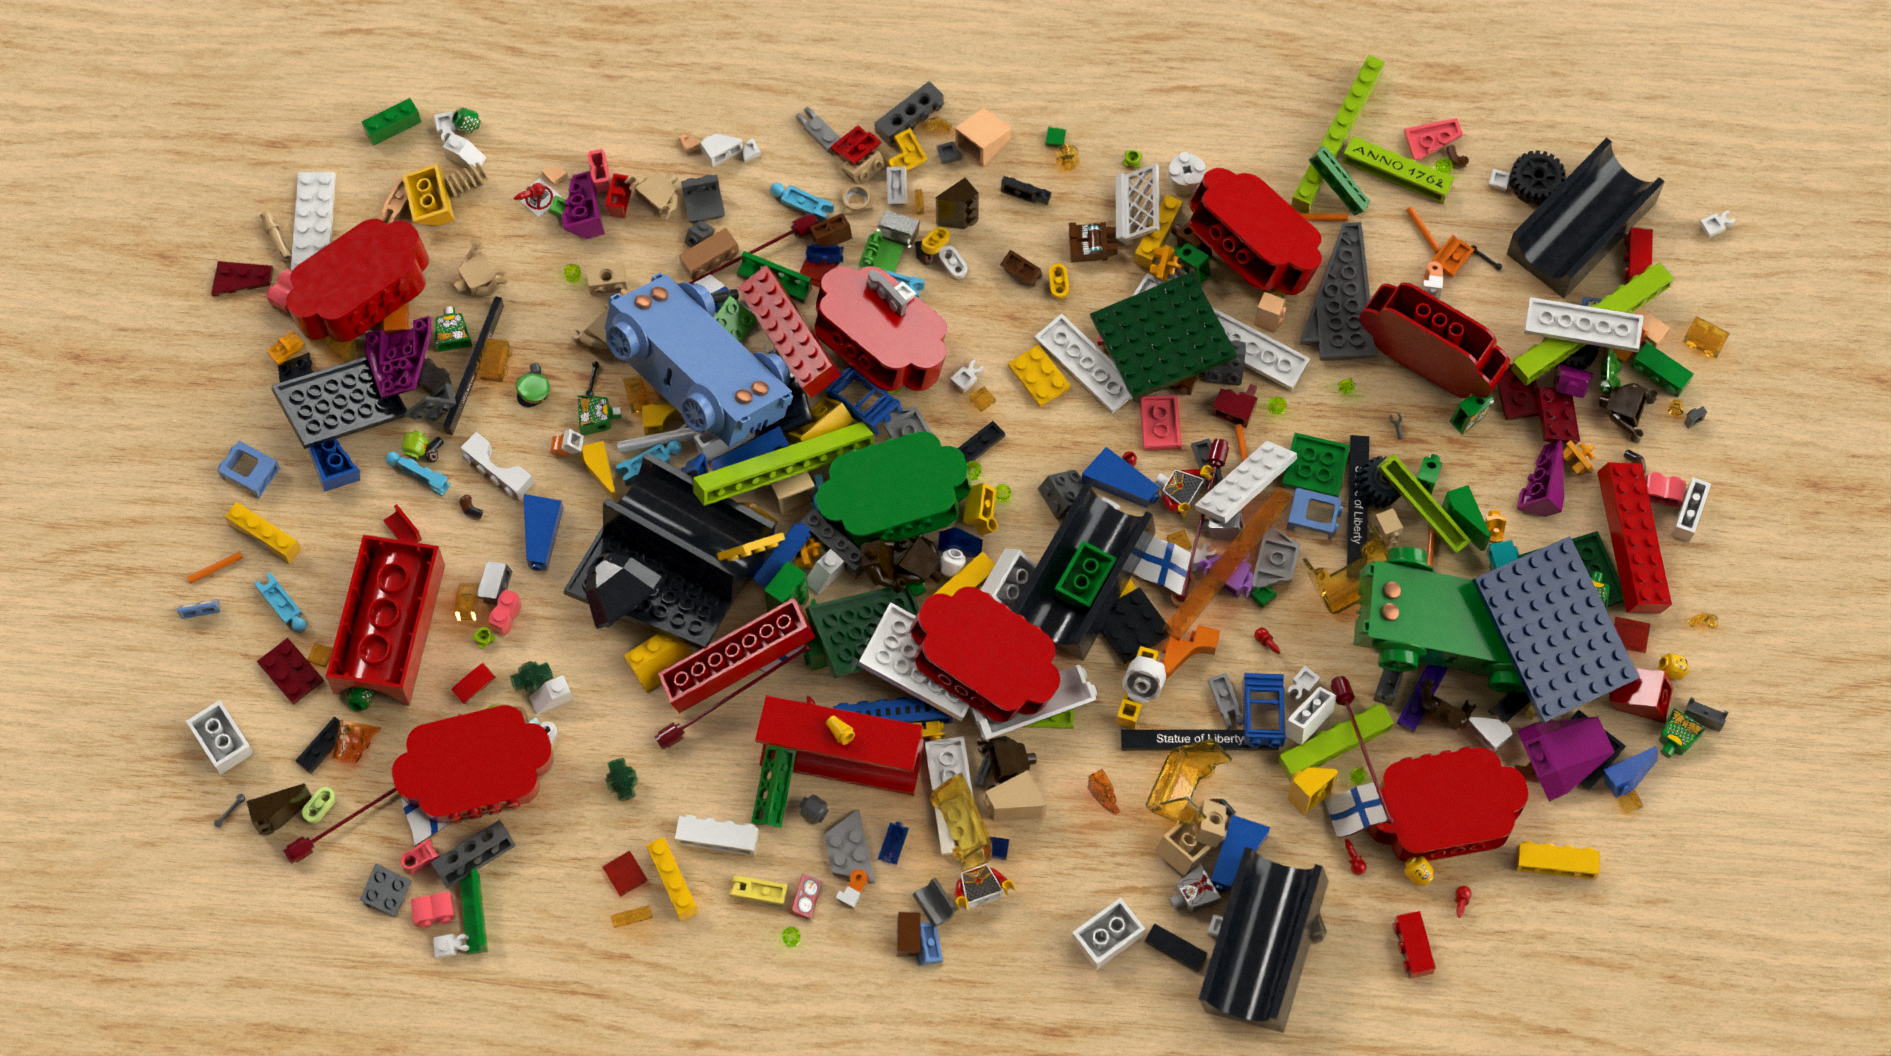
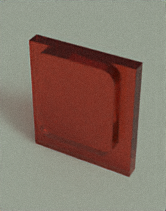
[799,254,839,287]
[1614,617,1650,653]
[602,851,648,897]

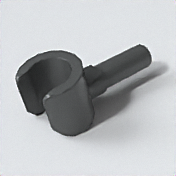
[517,363,542,381]
[1389,413,1403,440]

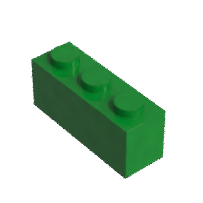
[361,98,421,146]
[1631,342,1694,398]

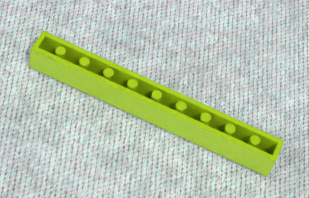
[1291,55,1385,213]
[1511,262,1674,386]
[693,422,874,506]

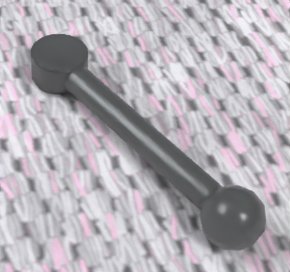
[214,794,245,827]

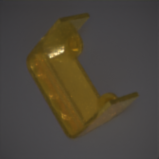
[1303,524,1388,614]
[1146,739,1232,825]
[930,773,992,872]

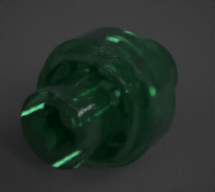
[510,661,553,693]
[605,758,638,802]

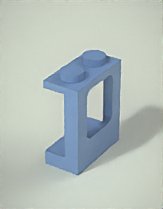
[218,441,281,498]
[1286,488,1343,540]

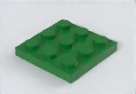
[1282,432,1350,497]

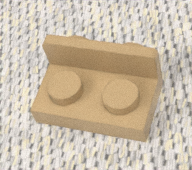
[840,149,886,185]

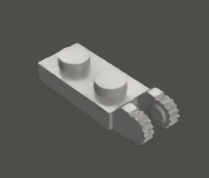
[795,107,841,152]
[867,270,907,316]
[1207,673,1243,729]

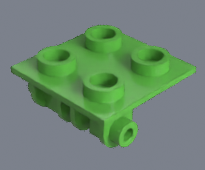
[858,231,905,273]
[714,296,757,343]
[1600,347,1621,394]

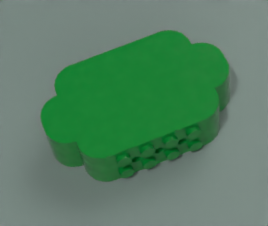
[816,431,972,550]

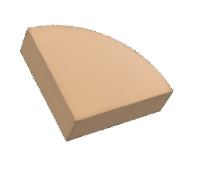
[678,135,701,154]
[542,167,568,186]

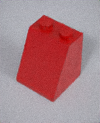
[1609,668,1673,723]

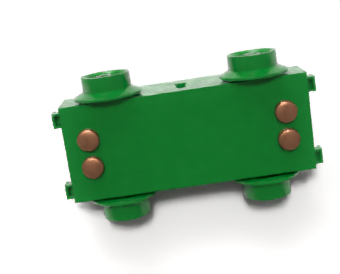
[1353,547,1526,693]

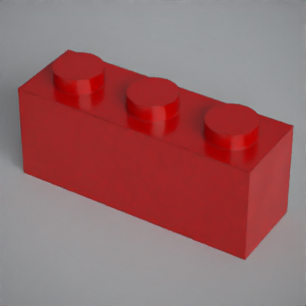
[1623,227,1653,284]
[1392,911,1436,979]

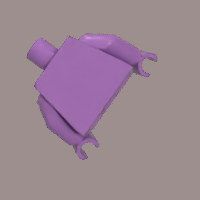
[1196,549,1253,599]

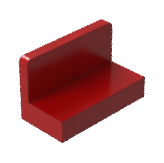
[383,504,422,543]

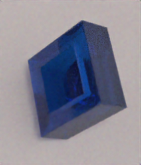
[987,836,1009,860]

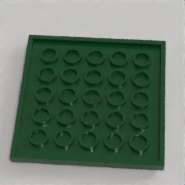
[1090,271,1237,401]

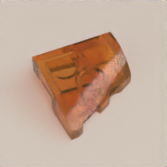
[333,720,381,763]
[1087,768,1120,815]

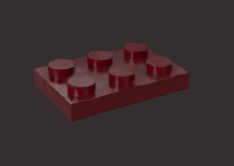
[1497,364,1539,420]
[1535,387,1580,444]
[257,637,324,705]

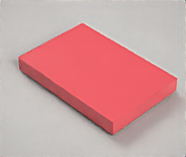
[1140,395,1182,451]

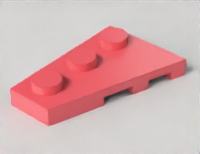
[1404,118,1462,162]

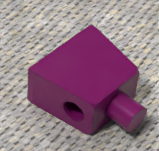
[1553,364,1593,398]

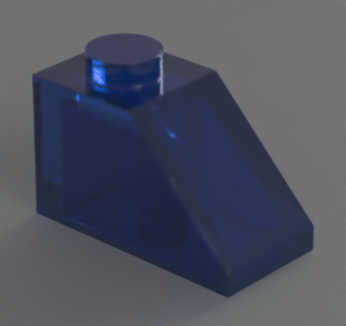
[938,527,983,558]

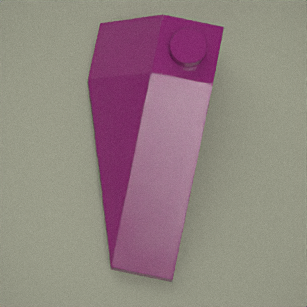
[562,171,605,239]
[1517,440,1564,517]

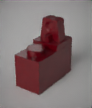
[1212,384,1258,428]

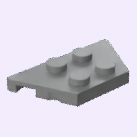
[881,407,932,439]
[1252,520,1301,590]
[824,809,875,884]

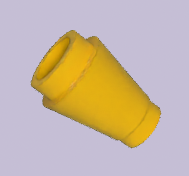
[826,716,855,745]

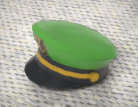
[516,374,550,407]

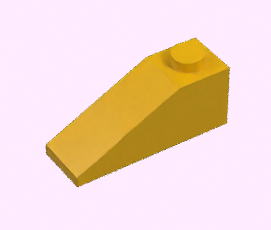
[579,441,617,500]

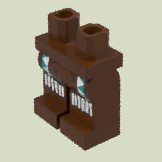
[1069,222,1118,263]

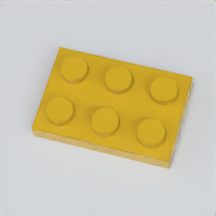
[1008,344,1071,408]
[717,532,785,562]

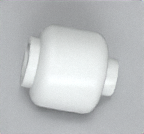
[939,549,966,578]

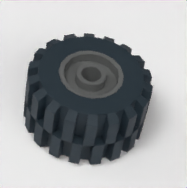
[1354,456,1401,509]

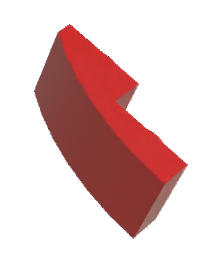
[451,663,496,704]

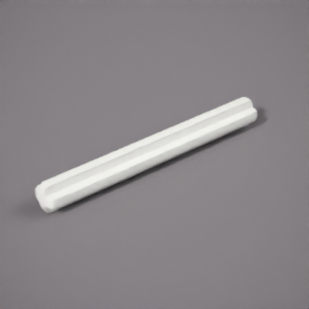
[617,427,699,452]

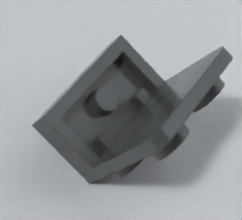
[681,174,725,223]
[1204,340,1246,386]
[405,383,456,422]
[1038,470,1084,519]

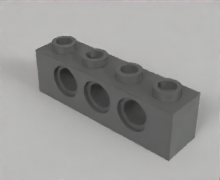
[875,81,944,146]
[800,509,864,579]
[431,820,516,888]

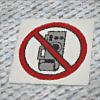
[519,178,561,217]

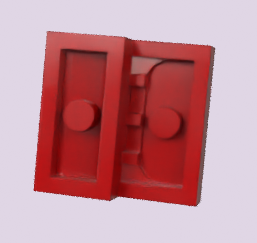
[831,125,881,165]

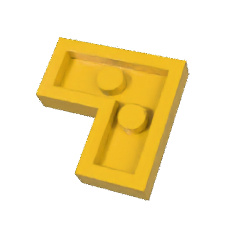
[887,128,928,172]

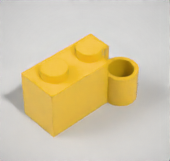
[963,483,998,535]

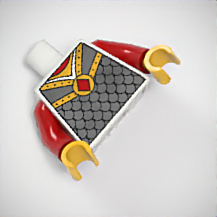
[1155,465,1214,518]
[954,858,1016,911]

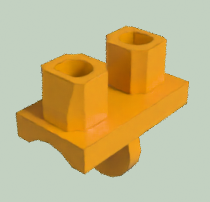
[1149,245,1182,282]
[266,330,305,365]
[1563,440,1595,476]
[1485,510,1507,544]
[794,538,823,570]

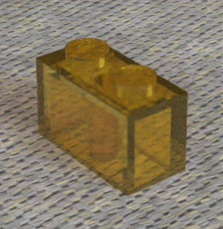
[1683,316,1730,359]
[478,338,512,382]

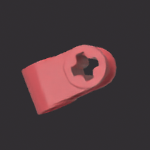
[401,840,440,875]

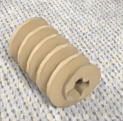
[445,162,487,197]

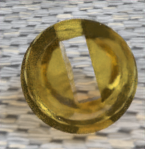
[1668,399,1684,416]

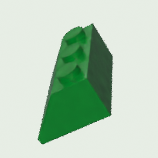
[1054,541,1117,608]

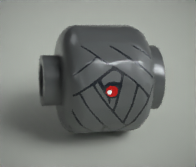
[799,794,829,824]

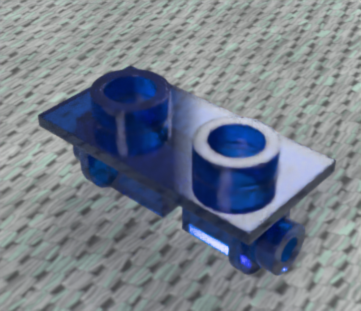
[805,244,844,264]
[878,821,909,865]

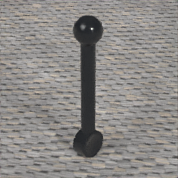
[1471,245,1502,270]
[586,361,599,396]

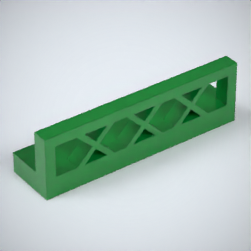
[1308,145,1370,216]
[737,251,812,303]
[751,745,796,828]
[460,868,488,955]

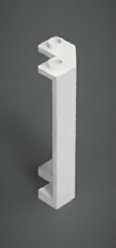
[969,664,1097,741]

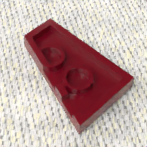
[211,261,274,297]

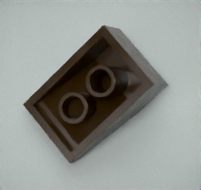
[246,783,312,835]

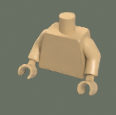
[624,172,678,219]
[453,238,508,297]
[571,303,609,350]

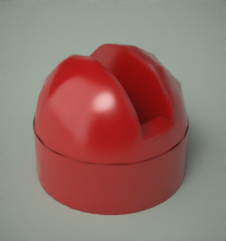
[1122,451,1137,467]

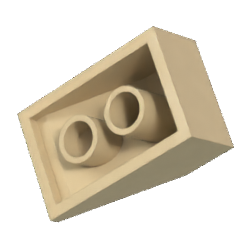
[1154,808,1214,877]

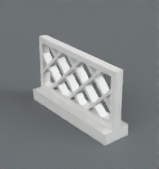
[1116,164,1160,246]

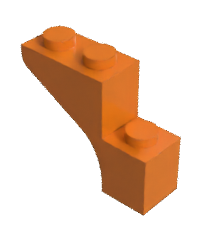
[1159,625,1220,679]

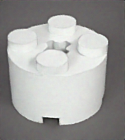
[1168,152,1206,196]
[1122,656,1166,703]

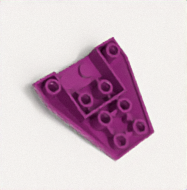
[365,316,431,398]
[1517,716,1615,802]

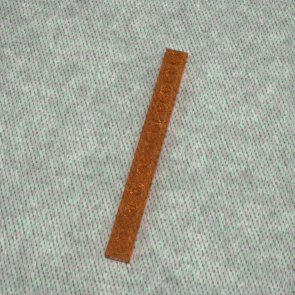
[1163,486,1294,641]

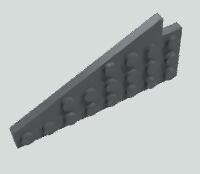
[1301,222,1377,361]

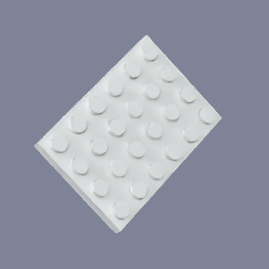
[857,602,969,721]

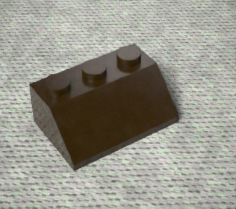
[936,177,979,229]

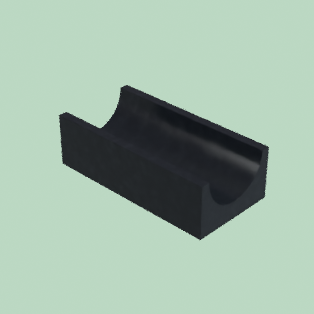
[1506,137,1665,298]
[603,452,776,602]
[1011,483,1156,661]
[1198,847,1329,1033]

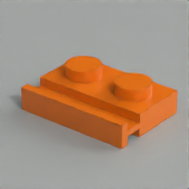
[1431,235,1475,278]

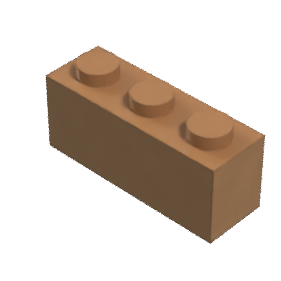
[679,228,739,280]

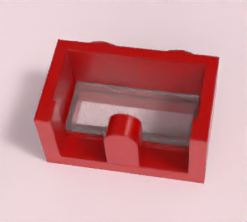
[605,173,632,219]

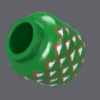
[452,107,481,134]
[346,687,374,712]

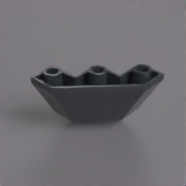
[585,553,664,629]

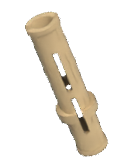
[260,210,292,262]

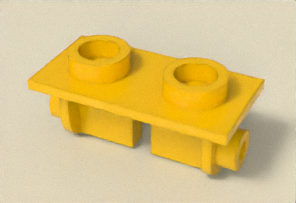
[912,721,945,741]

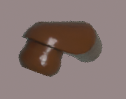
[1446,145,1469,168]
[1514,762,1536,777]

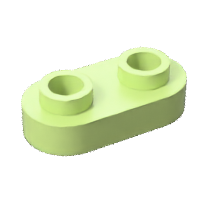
[302,787,336,824]

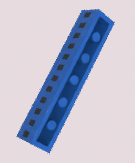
[833,697,953,726]

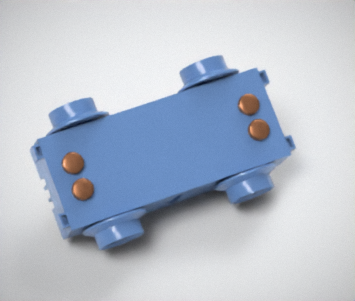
[604,272,793,447]

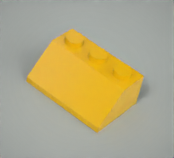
[403,164,455,226]
[786,396,854,444]
[624,633,692,693]
[1288,767,1339,816]

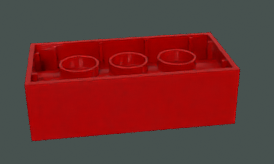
[325,535,445,706]
[755,695,924,796]

